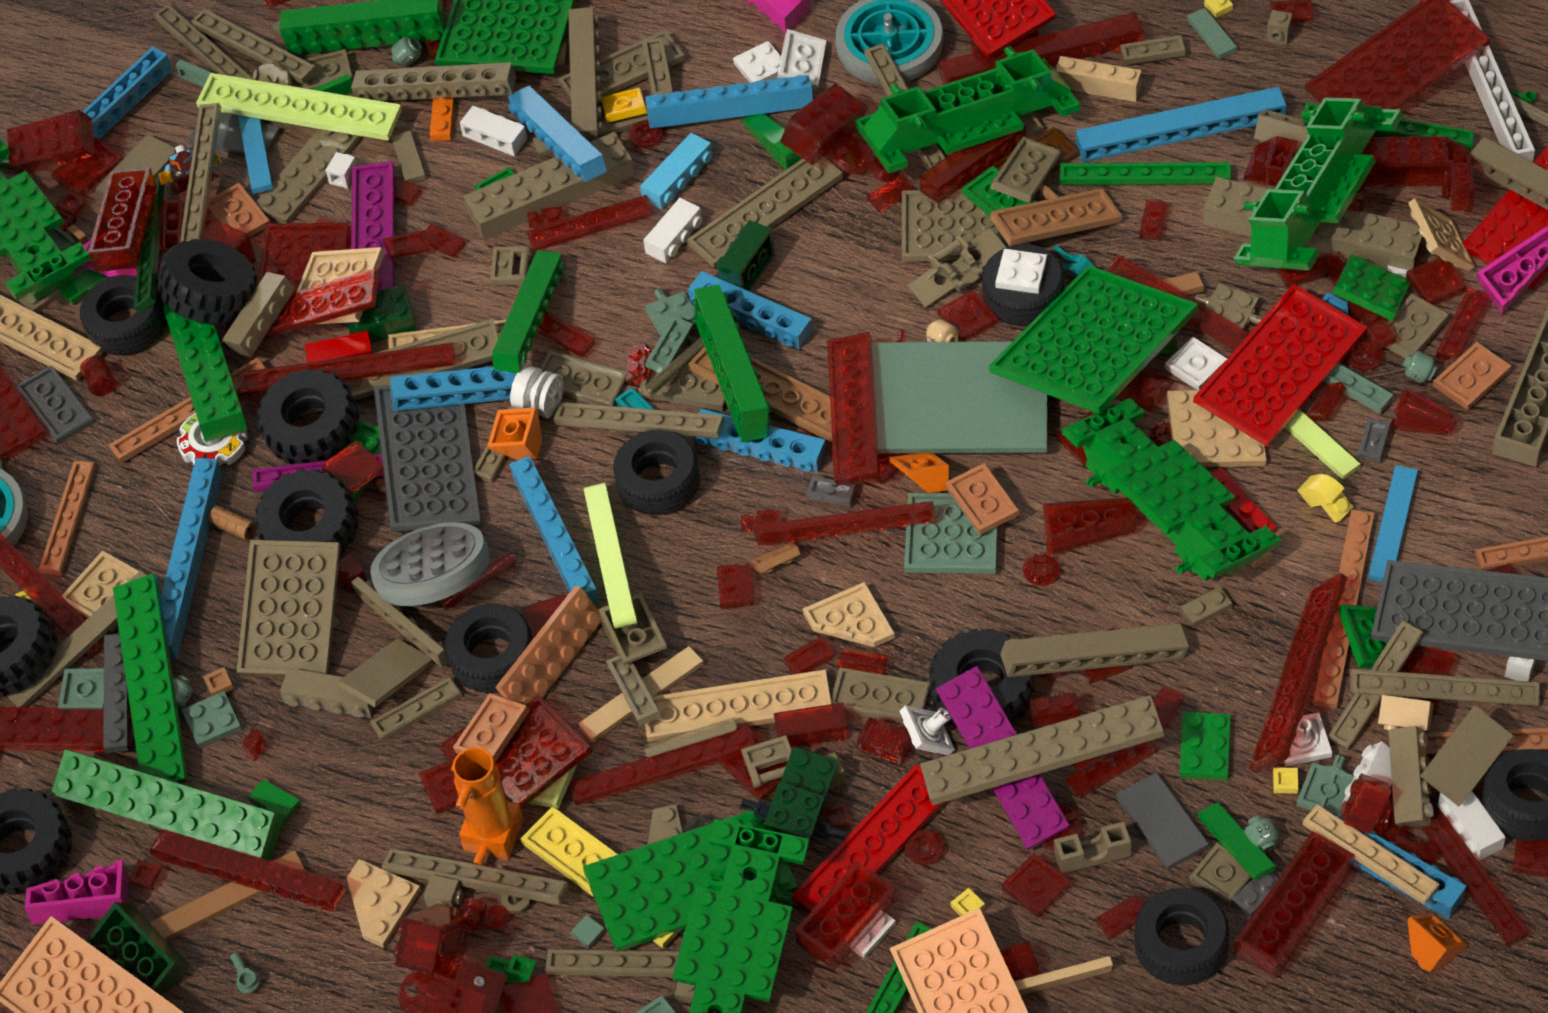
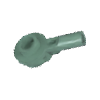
[230,952,261,994]

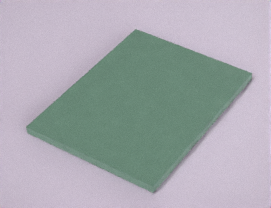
[867,341,1047,454]

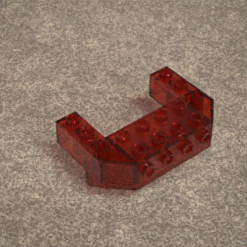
[1346,136,1475,212]

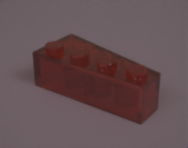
[1043,497,1136,555]

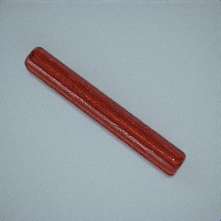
[439,551,516,610]

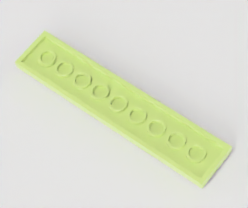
[196,73,402,141]

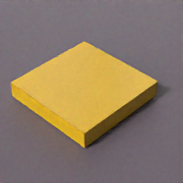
[601,88,647,123]

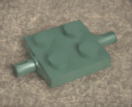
[645,288,697,345]
[1296,755,1354,816]

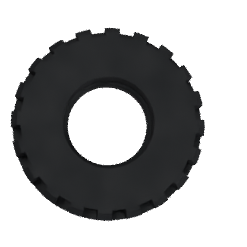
[157,239,257,325]
[257,369,360,465]
[254,469,359,554]
[0,595,57,697]
[929,629,1035,727]
[0,788,72,895]

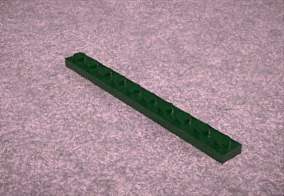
[134,177,164,313]

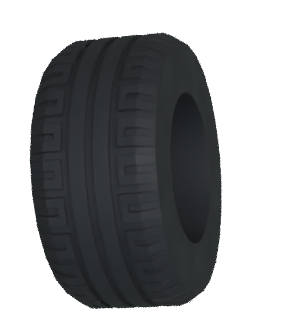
[982,244,1065,326]
[80,275,165,356]
[613,430,700,515]
[445,604,533,693]
[1482,749,1548,841]
[1134,888,1229,986]

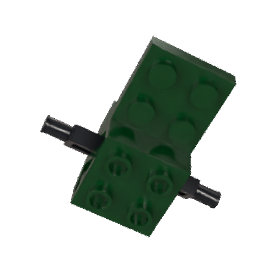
[740,747,846,843]

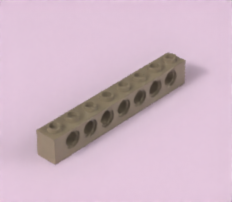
[351,63,516,101]

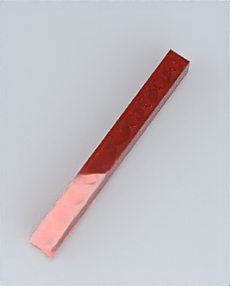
[939,12,1143,85]

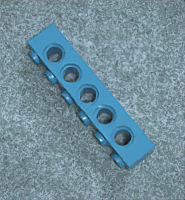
[70,46,173,147]
[688,271,813,350]
[390,367,517,411]
[693,409,827,473]
[1322,813,1466,919]

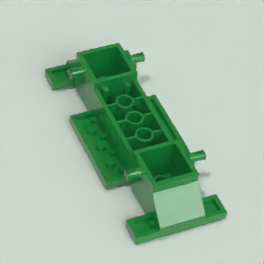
[855,46,1080,174]
[1233,98,1403,270]
[0,137,92,300]
[1062,398,1281,581]
[673,819,809,1013]

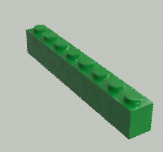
[492,250,565,373]

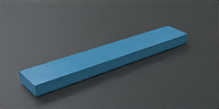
[238,115,273,194]
[1368,465,1418,583]

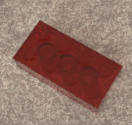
[7,110,94,174]
[795,861,896,971]

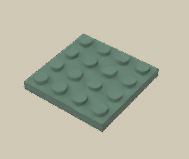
[904,493,997,574]

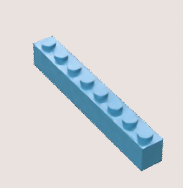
[645,75,813,129]
[508,86,607,182]
[509,456,599,605]

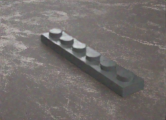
[103,634,128,753]

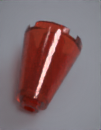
[1390,386,1456,436]

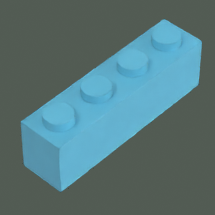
[640,133,713,210]

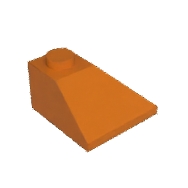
[487,408,542,460]
[889,453,949,493]
[1408,912,1468,972]

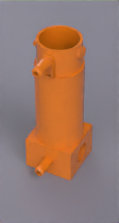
[451,747,524,865]

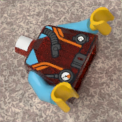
[158,145,222,194]

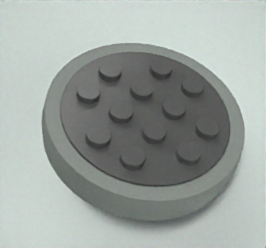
[370,522,490,606]

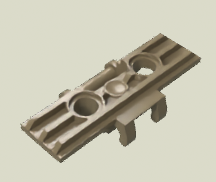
[907,228,1006,309]

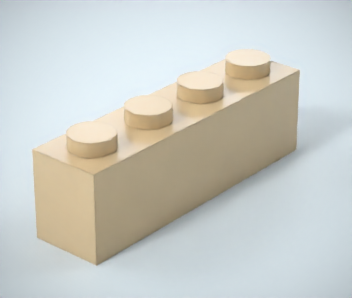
[1056,56,1141,102]

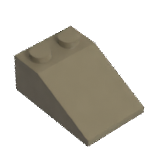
[599,593,667,665]

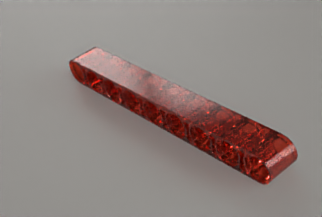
[149,830,346,912]

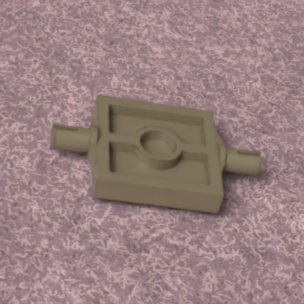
[1194,283,1264,336]

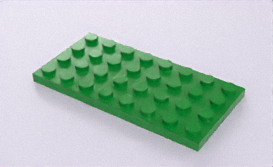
[583,810,798,952]

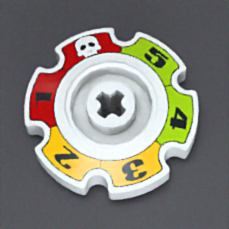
[177,413,248,466]

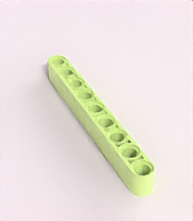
[583,482,637,629]

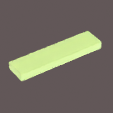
[1284,410,1360,480]

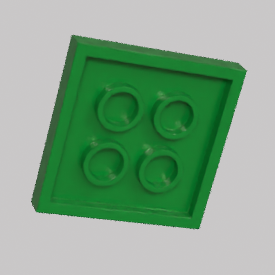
[1332,254,1411,321]

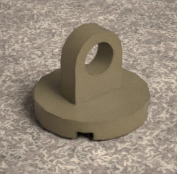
[252,62,293,86]

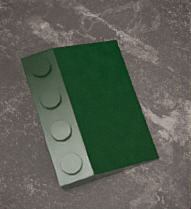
[86,902,190,996]

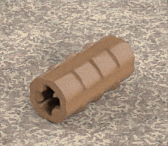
[208,506,256,540]

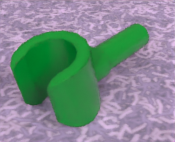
[1508,88,1536,104]

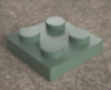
[58,668,104,713]
[182,691,242,749]

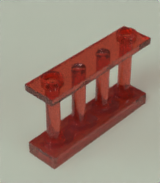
[1066,740,1158,799]

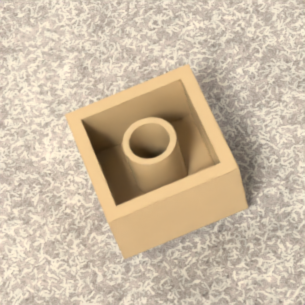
[1378,695,1434,732]

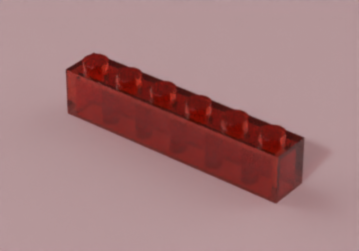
[920,124,1026,204]

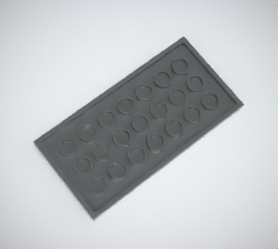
[374,385,480,532]
[1371,560,1548,661]

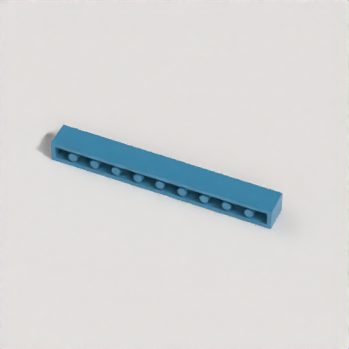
[1076,87,1286,163]
[161,458,223,660]

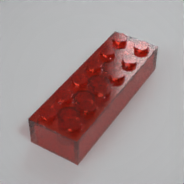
[88,167,157,272]
[1234,831,1355,979]

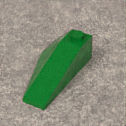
[742,113,822,170]

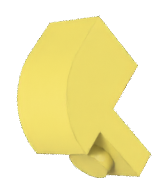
[1297,474,1353,522]

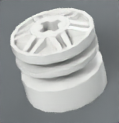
[510,364,564,419]

